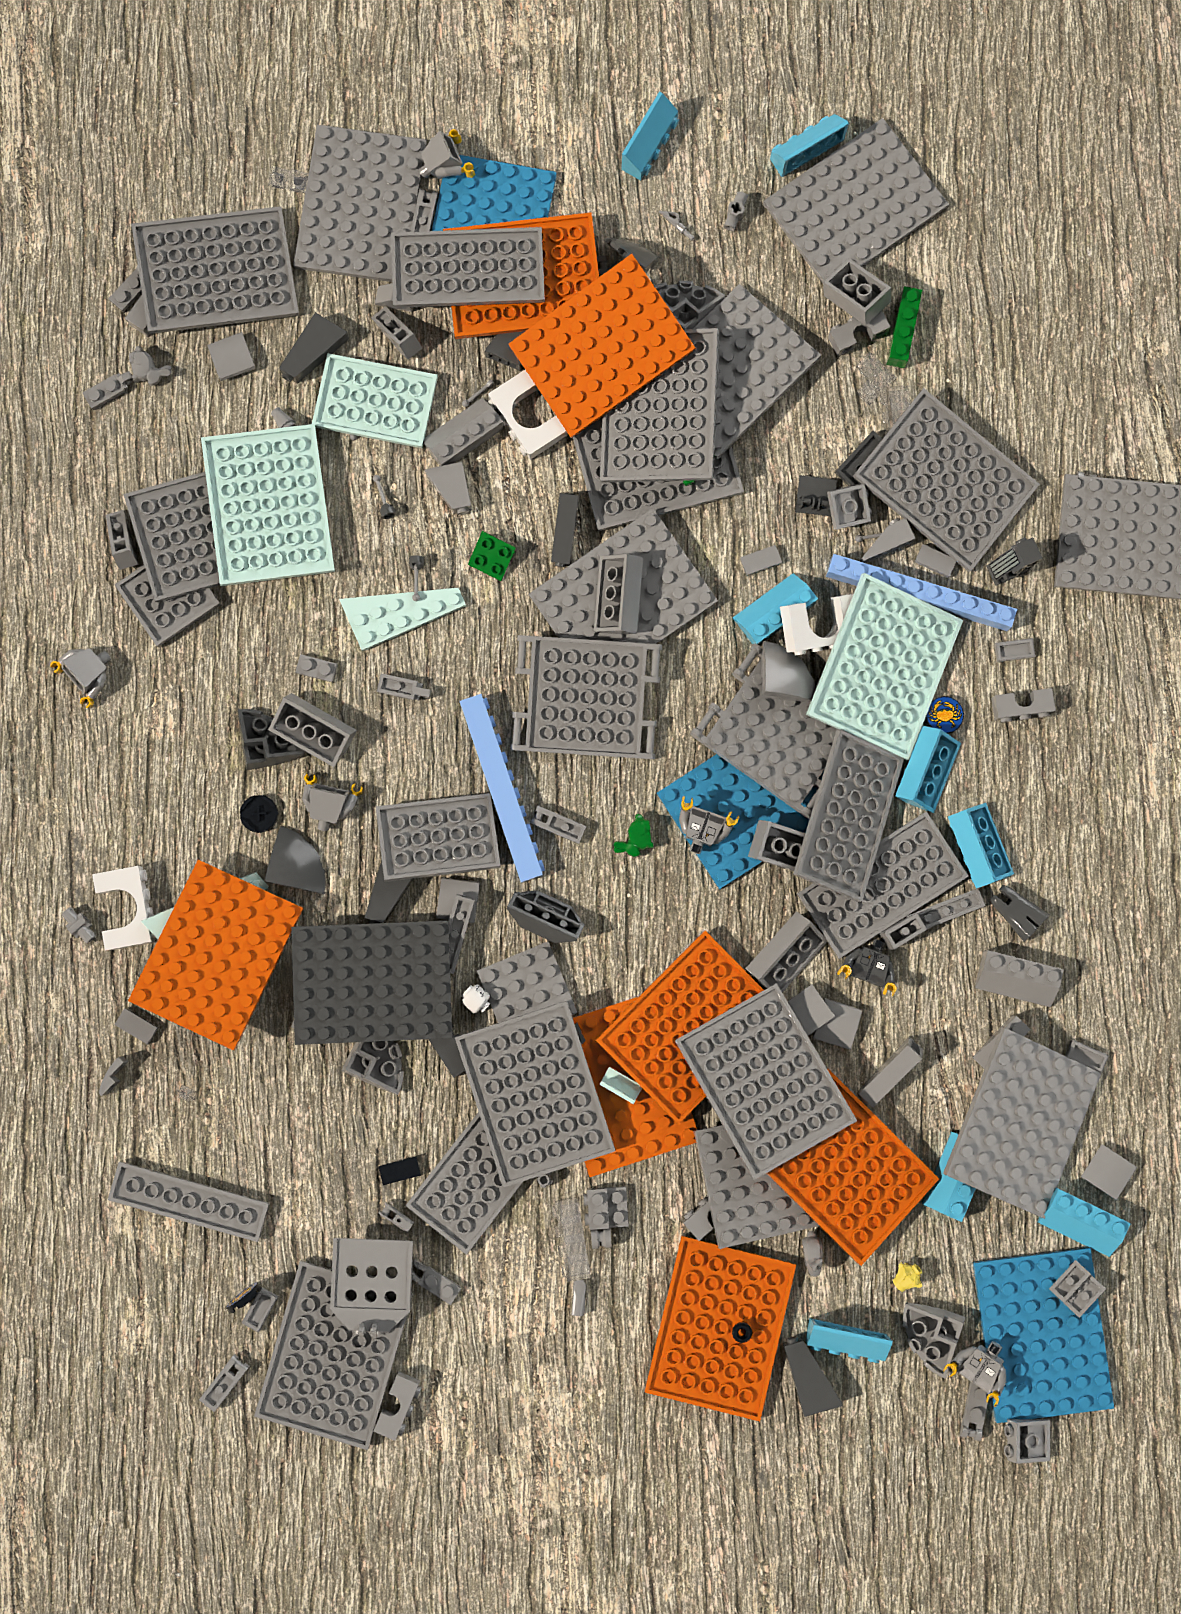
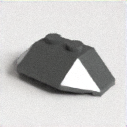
[506,891,585,943]

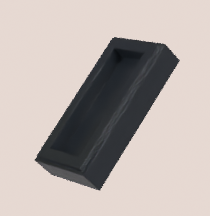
[378,1156,421,1185]

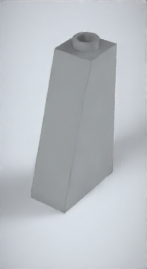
[859,1037,923,1107]

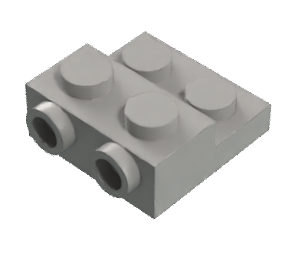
[827,484,872,530]
[583,1186,629,1230]
[1004,1419,1050,1464]

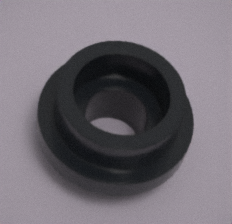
[732,1322,752,1343]

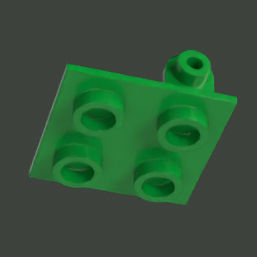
[468,531,516,581]

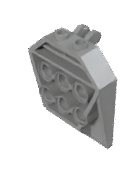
[330,1238,413,1337]

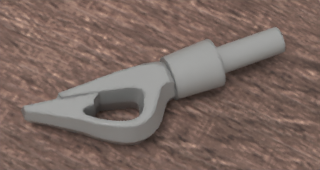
[659,211,695,241]

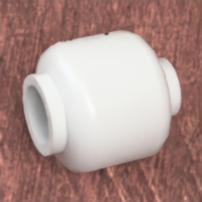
[461,985,490,1013]

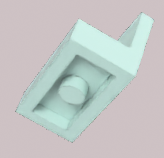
[600,1067,642,1104]

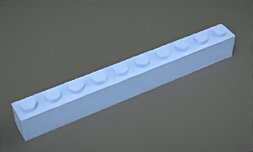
[826,554,1017,631]
[460,694,545,883]

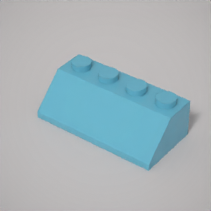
[622,91,679,181]
[770,114,849,177]
[733,573,818,645]
[895,726,961,813]
[948,803,1014,889]
[921,1131,976,1222]
[1037,1188,1131,1257]
[805,1318,893,1363]

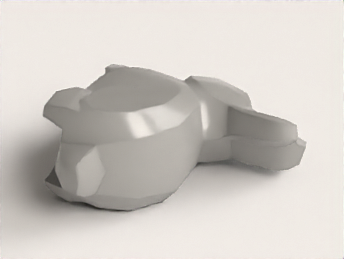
[129,346,172,386]
[802,1231,823,1277]

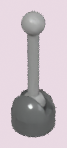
[373,475,396,519]
[409,555,424,601]

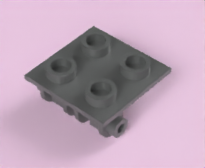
[795,475,837,516]

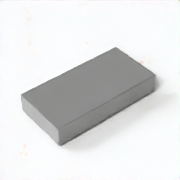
[914,544,957,578]
[740,545,782,576]
[994,638,1036,663]
[114,1008,159,1044]
[1065,1040,1109,1073]
[242,1287,279,1333]

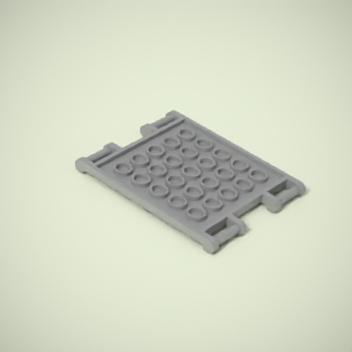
[510,635,663,759]
[690,644,838,818]

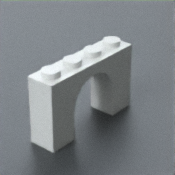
[487,370,568,460]
[780,594,854,655]
[92,866,156,951]

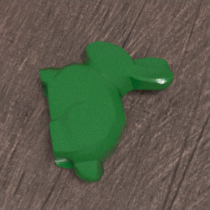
[613,814,654,858]

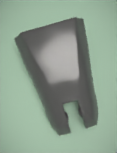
[990,885,1050,942]

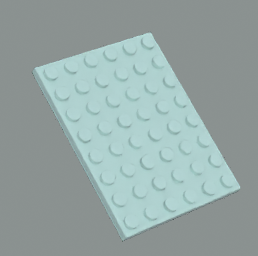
[201,424,335,586]
[806,573,963,760]

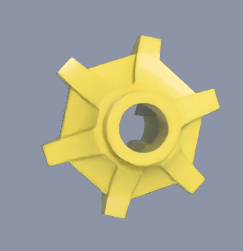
[893,1262,922,1292]

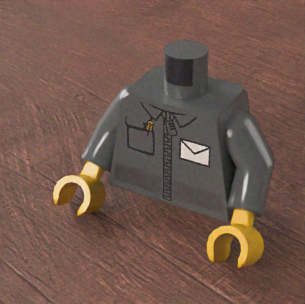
[837,939,897,996]

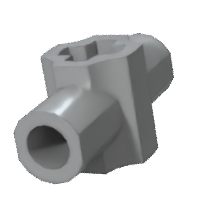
[724,191,748,231]
[62,907,96,944]

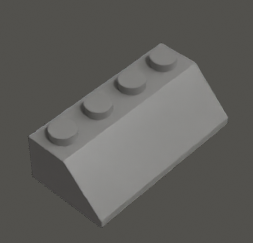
[423,398,504,466]
[594,554,643,634]
[268,693,357,767]
[745,911,827,992]
[975,950,1064,1007]

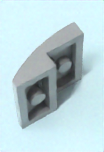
[207,332,255,381]
[436,877,480,923]
[787,984,835,1036]
[813,998,862,1050]
[1081,1144,1137,1200]
[1049,1260,1106,1318]

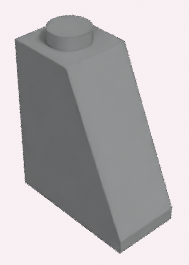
[425,462,472,515]

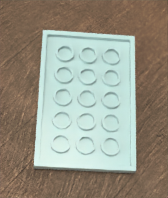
[312,353,438,449]

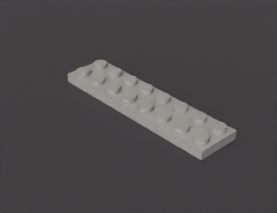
[108,1161,270,1242]

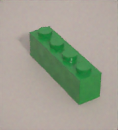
[886,286,922,368]

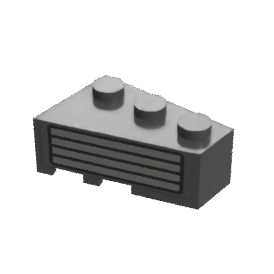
[986,537,1043,586]

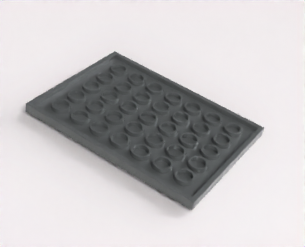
[292,921,453,1045]

